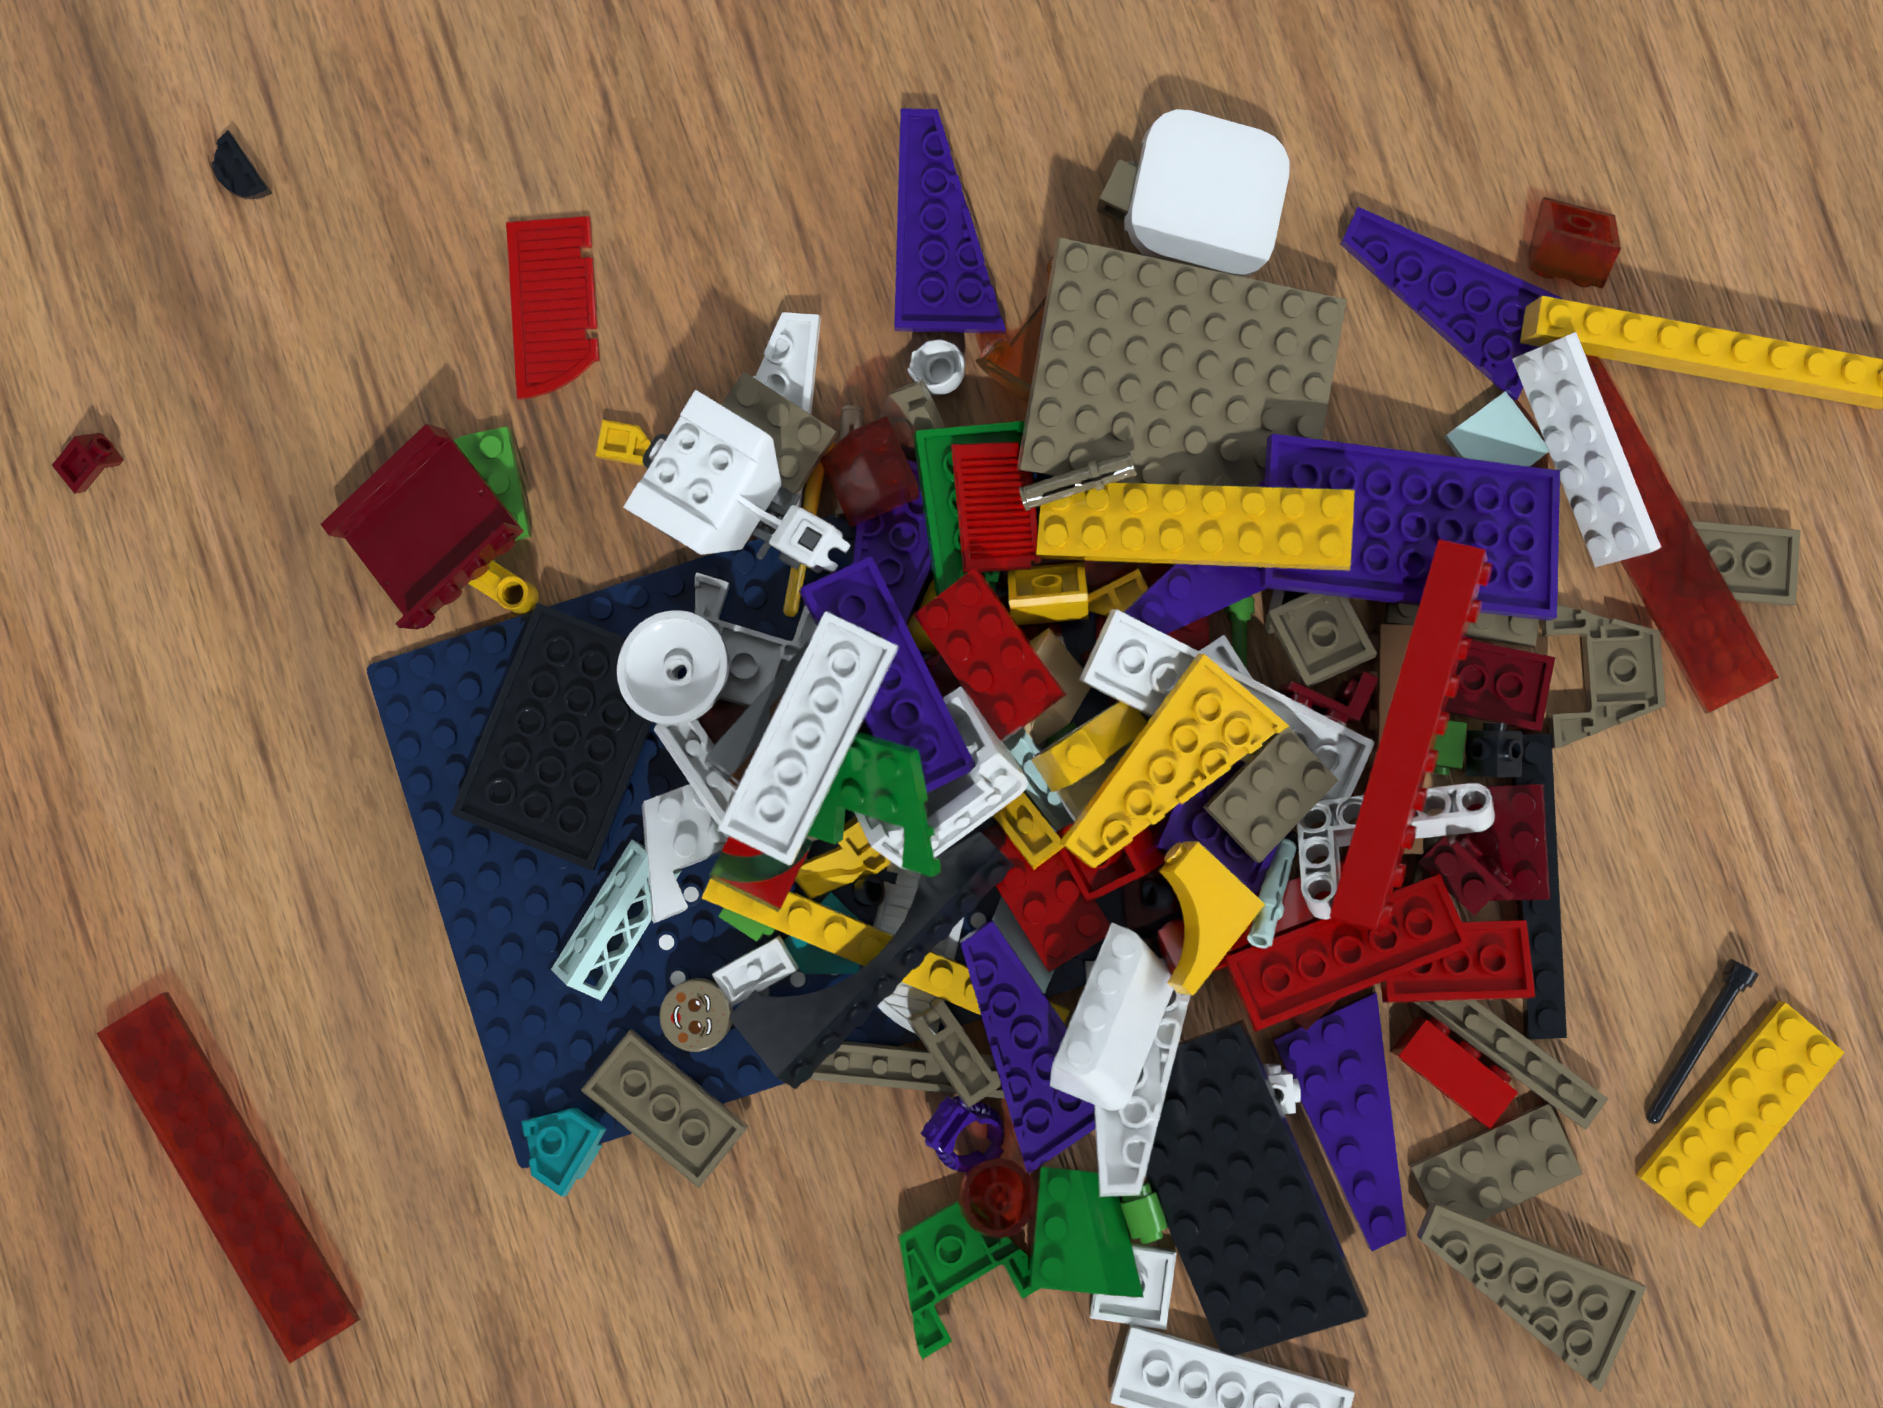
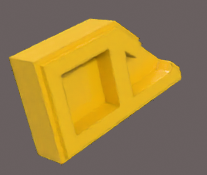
[595,419,651,466]
[1088,569,1148,617]

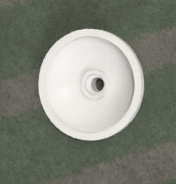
[617,610,730,725]

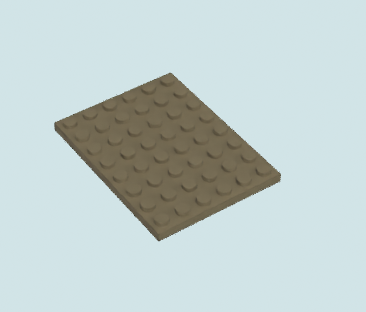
[1017,238,1347,487]

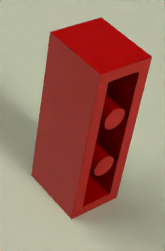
[1390,1016,1518,1129]

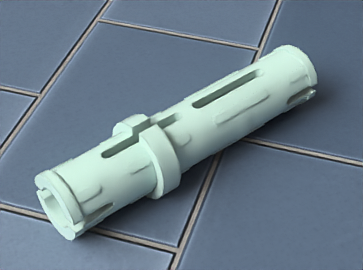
[1247,838,1297,948]

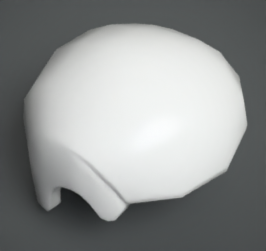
[907,339,966,396]

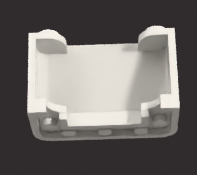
[854,686,1028,870]

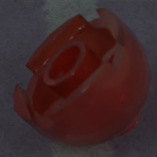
[957,1158,1038,1238]

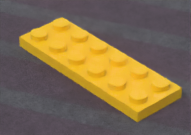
[1636,1001,1845,1228]

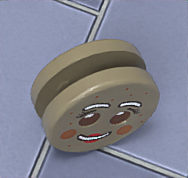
[660,978,734,1052]

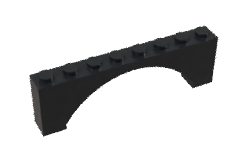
[729,828,1014,1090]

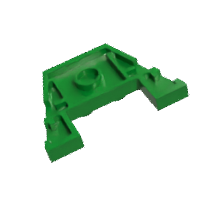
[807,732,941,877]
[897,1196,1040,1360]

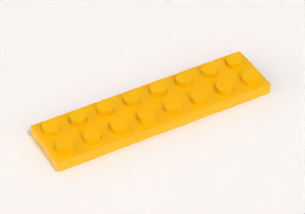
[1036,483,1355,571]

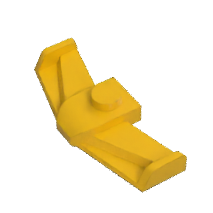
[787,816,891,899]

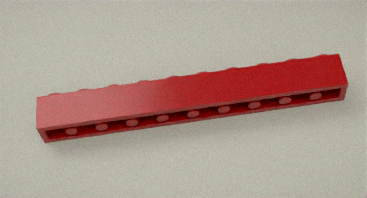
[1329,539,1493,933]

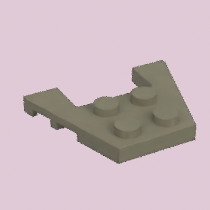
[1541,603,1666,749]

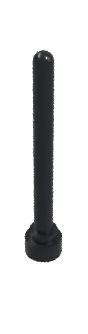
[1646,959,1759,1124]

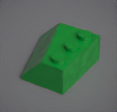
[1028,1167,1144,1297]

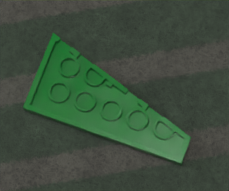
[913,421,1025,597]

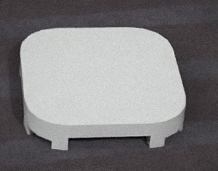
[1124,109,1289,277]

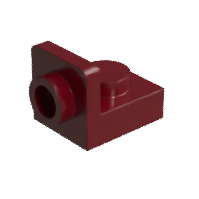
[52,433,123,494]

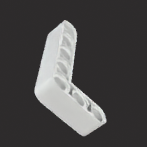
[1297,783,1495,919]

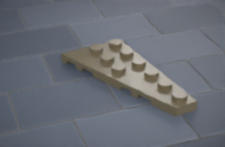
[1417,1200,1646,1392]

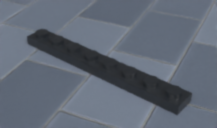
[1511,734,1567,1039]

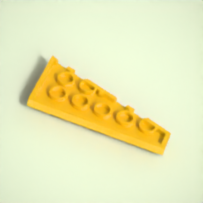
[1060,654,1289,868]

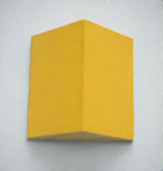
[1008,562,1089,625]

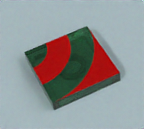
[708,836,813,912]

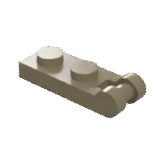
[907,997,1001,1109]

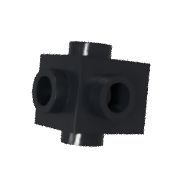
[1465,723,1524,777]

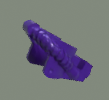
[920,1095,1005,1172]

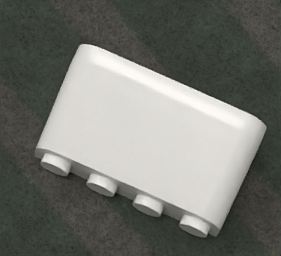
[1050,923,1173,1111]

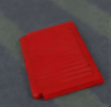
[951,442,1041,573]

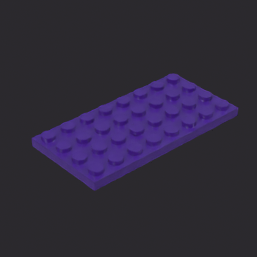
[1260,434,1560,621]

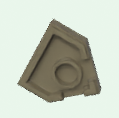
[871,379,946,461]

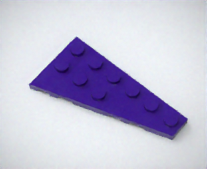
[1340,207,1563,401]
[960,918,1095,1175]

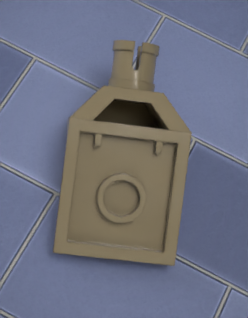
[1264,589,1377,688]

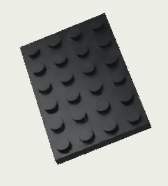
[451,603,654,870]

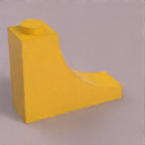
[1031,701,1147,792]
[1159,841,1265,996]

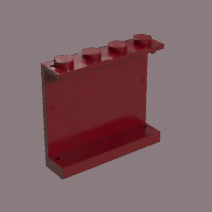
[320,423,524,630]

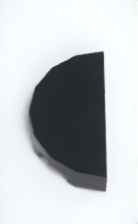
[212,130,272,199]

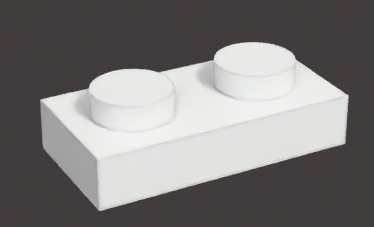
[712,935,799,1007]

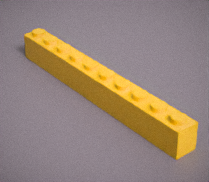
[1520,296,1883,410]

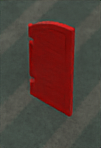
[506,216,599,400]

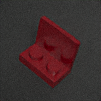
[1278,672,1378,725]
[1417,833,1514,916]

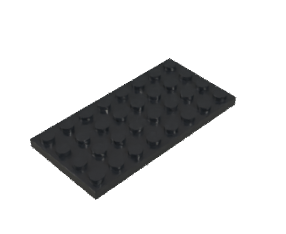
[1145,1020,1369,1356]

